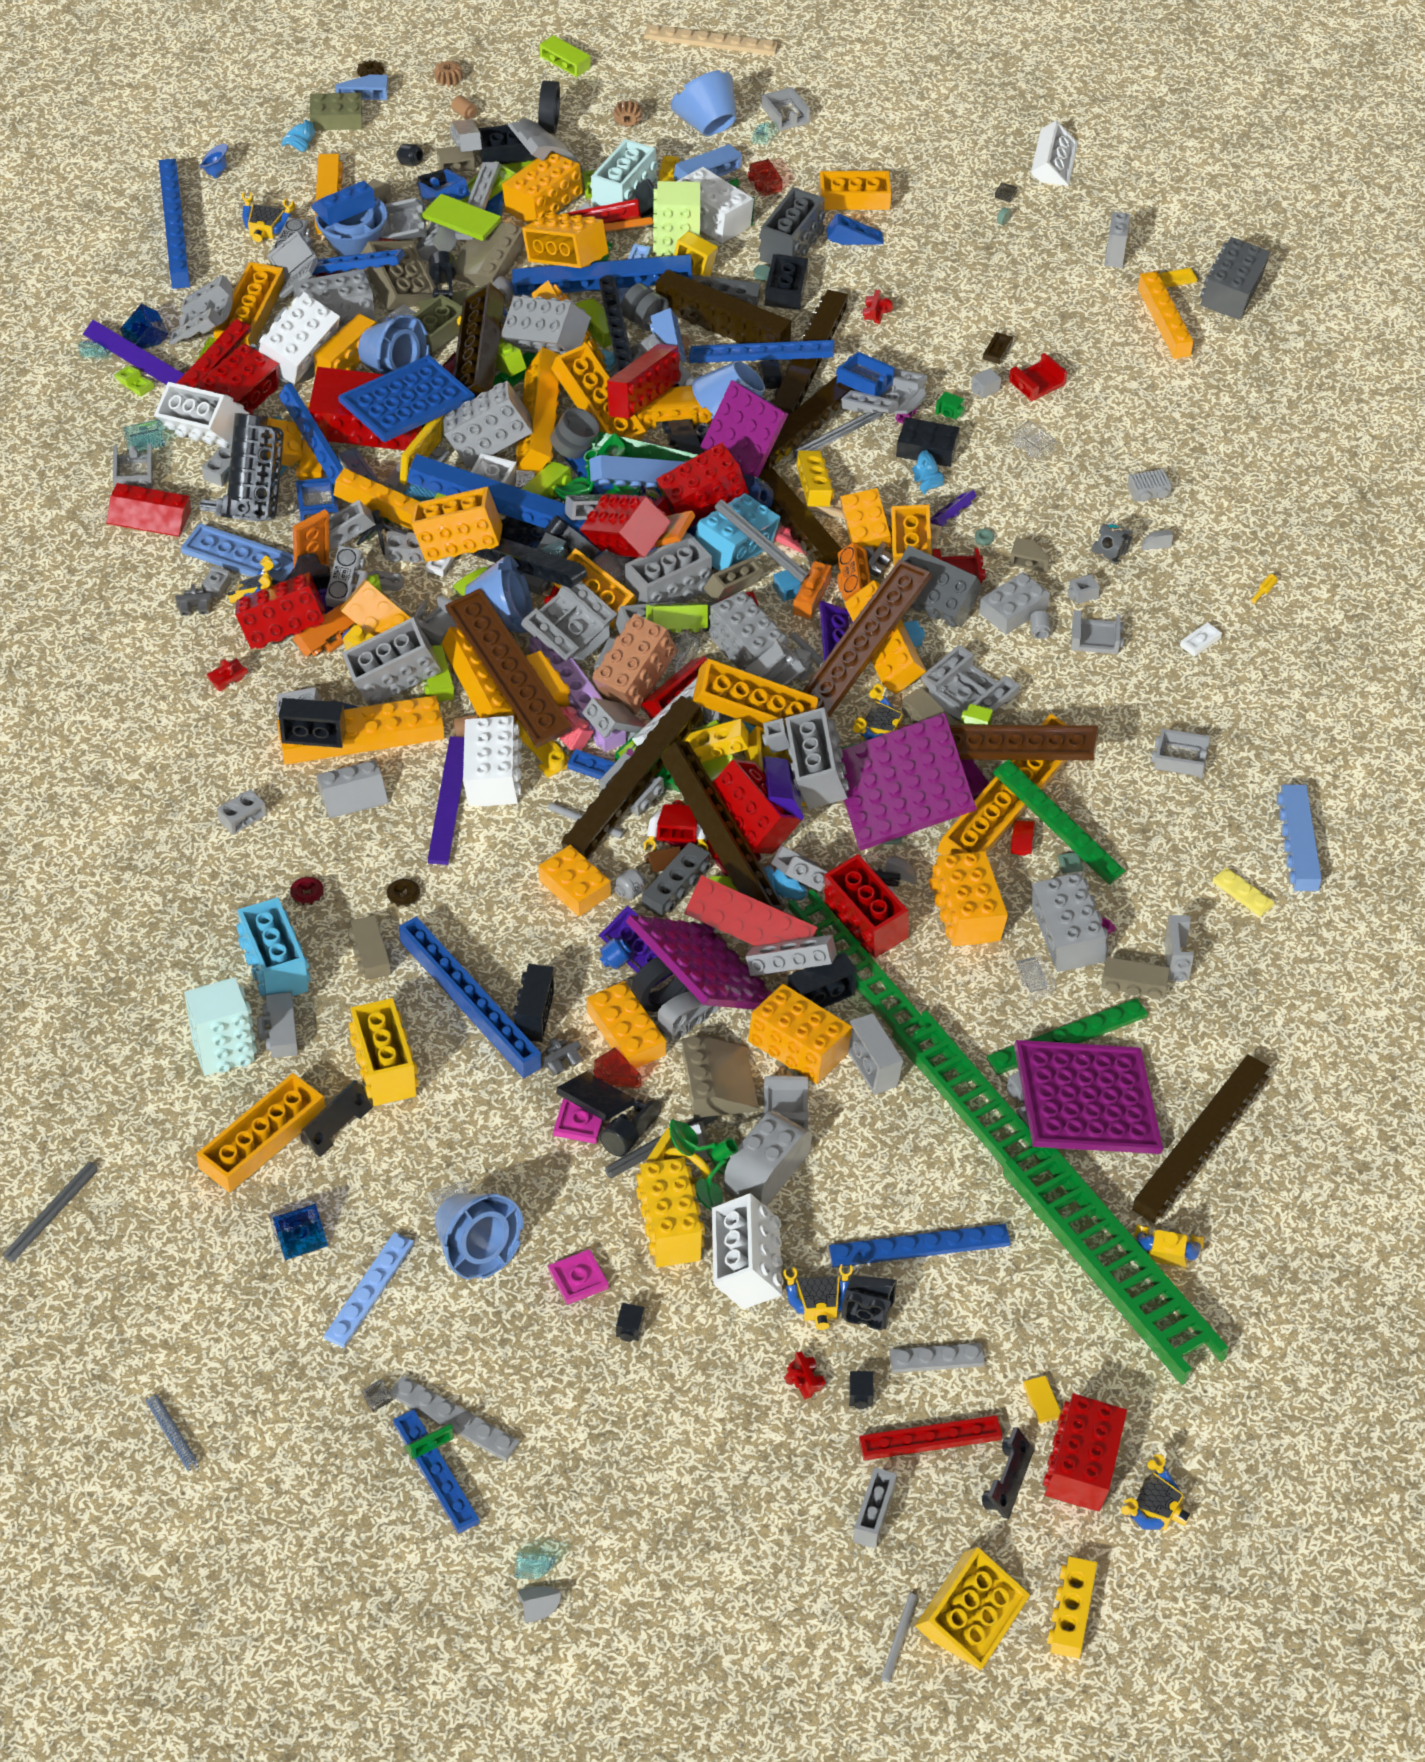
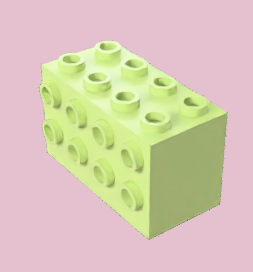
[653,181,700,257]

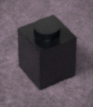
[760,360,782,389]
[616,1303,645,1342]
[849,1371,874,1409]

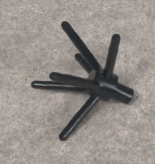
[356,510,407,555]

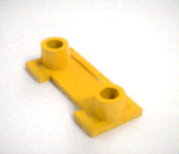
[516,720,570,778]

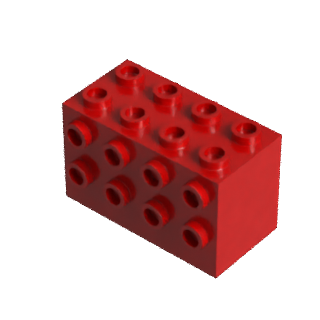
[196,343,279,411]
[656,442,749,528]
[579,494,670,558]
[235,572,325,649]
[713,759,803,854]
[824,854,910,958]
[1042,1393,1127,1512]

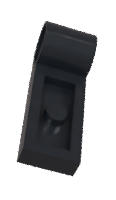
[544,515,600,561]

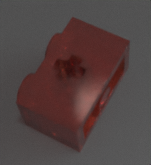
[747,159,783,197]

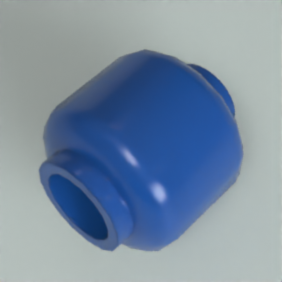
[600,938,632,969]

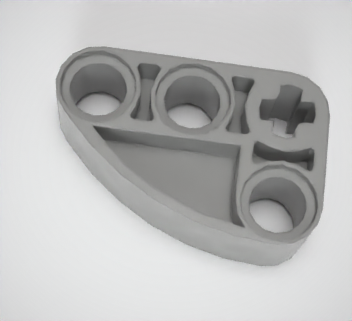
[658,991,718,1042]

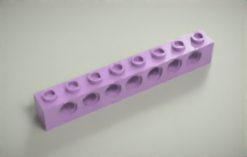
[528,636,626,752]

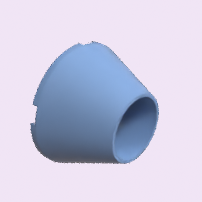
[671,70,736,136]
[315,197,387,257]
[358,315,429,375]
[692,361,765,419]
[465,556,533,633]
[435,1193,524,1280]

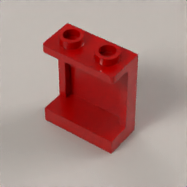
[1009,353,1067,401]
[932,548,986,585]

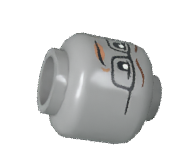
[615,869,646,900]

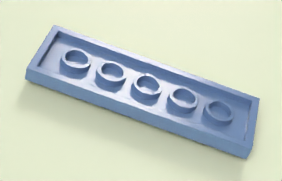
[181,523,294,585]

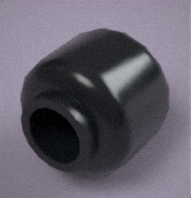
[396,143,423,166]

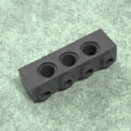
[692,274,761,306]
[642,842,711,917]

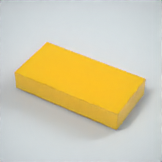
[1158,267,1197,288]
[1023,1376,1061,1424]

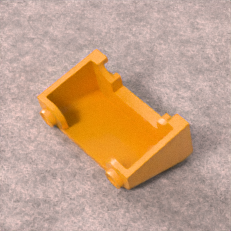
[635,386,712,434]

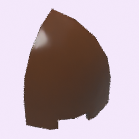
[643,846,680,873]

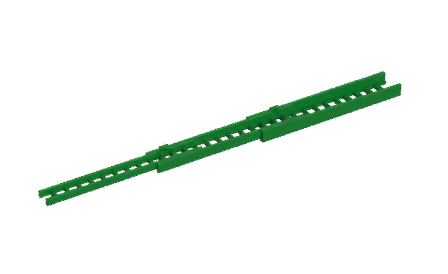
[788,889,1229,1385]

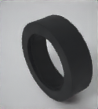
[538,80,560,134]
[631,956,689,1012]

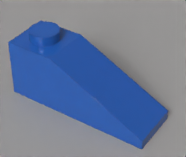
[826,213,883,245]

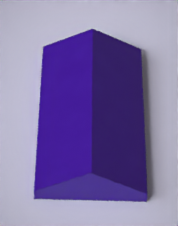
[819,601,853,661]
[762,756,804,820]
[598,905,674,987]

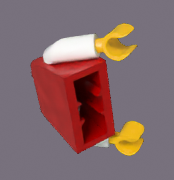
[644,800,708,852]

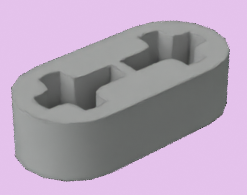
[368,570,404,591]

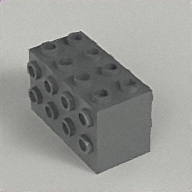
[759,187,826,264]
[1200,237,1271,320]
[901,545,983,628]

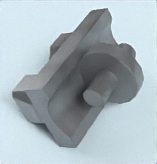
[862,542,893,577]
[175,584,212,616]
[541,1037,583,1076]

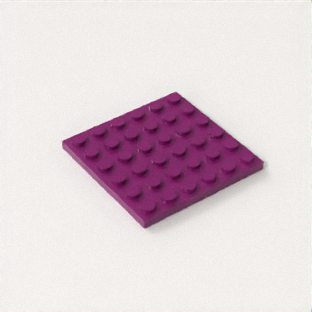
[841,713,977,851]
[625,915,773,1010]
[1014,1040,1163,1154]

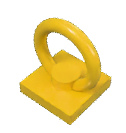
[646,1128,711,1185]

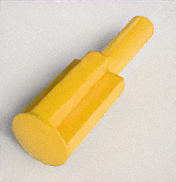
[1251,574,1278,603]

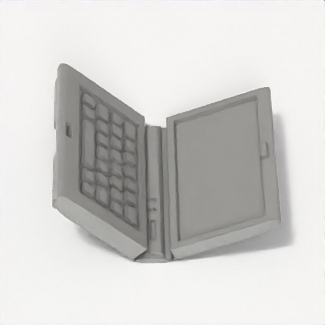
[267,231,318,298]

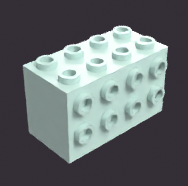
[590,139,658,207]
[184,977,257,1076]

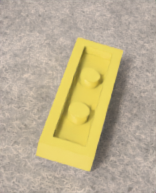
[1213,867,1275,917]

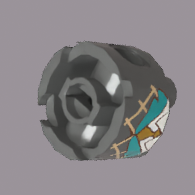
[1091,521,1133,566]

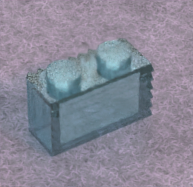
[123,419,165,453]

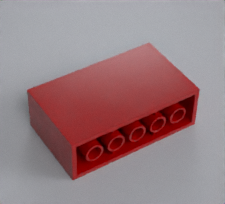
[308,366,424,451]

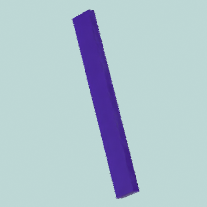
[83,320,184,386]
[428,736,464,865]

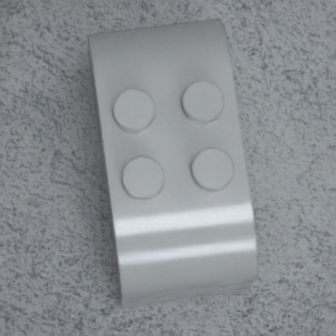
[724,1110,812,1206]

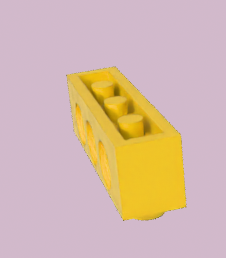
[796,450,834,507]
[685,719,748,762]
[1047,1556,1097,1659]

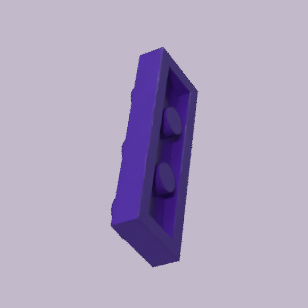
[930,490,977,526]

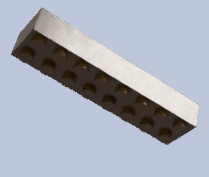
[656,269,792,344]
[453,282,505,398]

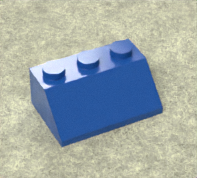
[311,180,375,226]

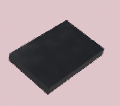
[556,1071,635,1121]

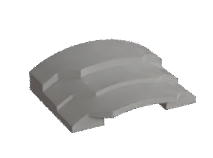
[508,118,583,173]
[169,274,232,345]
[841,368,928,414]
[521,581,617,661]
[921,645,1020,722]

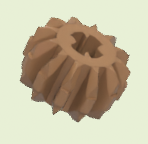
[434,60,462,87]
[613,99,642,128]

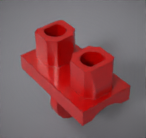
[862,289,893,324]
[206,658,248,691]
[784,1351,826,1400]

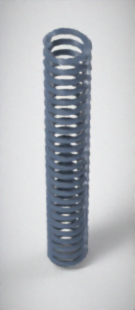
[145,1395,198,1471]

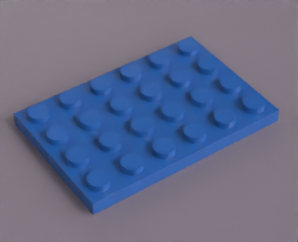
[339,355,475,443]

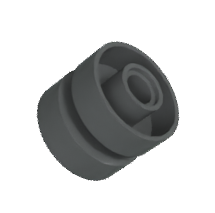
[621,283,669,331]
[550,408,599,459]

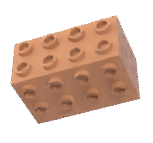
[592,614,678,715]

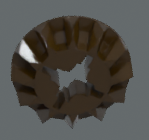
[357,60,384,77]
[387,879,420,907]

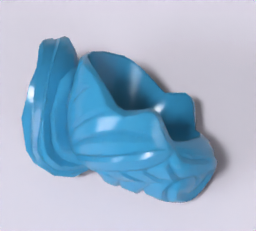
[282,119,315,152]
[912,450,945,495]
[762,865,808,900]

